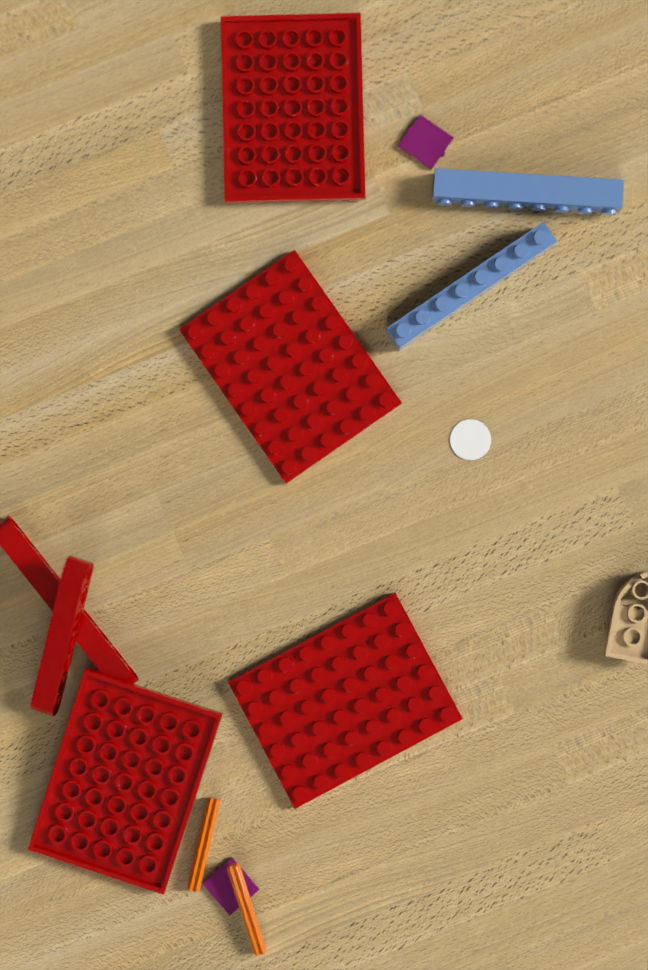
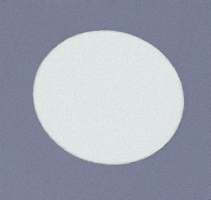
[450,419,491,460]

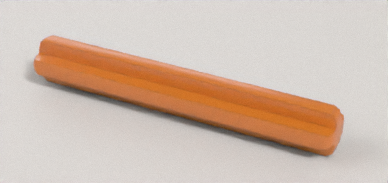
[187,797,220,892]
[227,863,266,956]

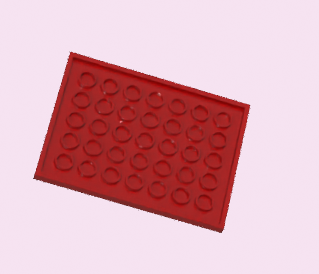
[221,13,366,203]
[179,250,402,484]
[228,593,463,809]
[28,668,223,895]

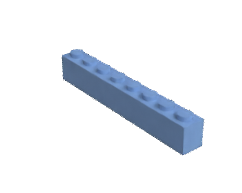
[432,168,624,216]
[386,222,557,351]

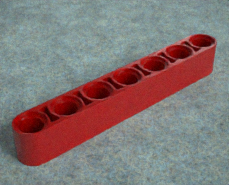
[30,556,94,717]

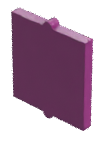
[398,115,454,170]
[203,857,259,916]

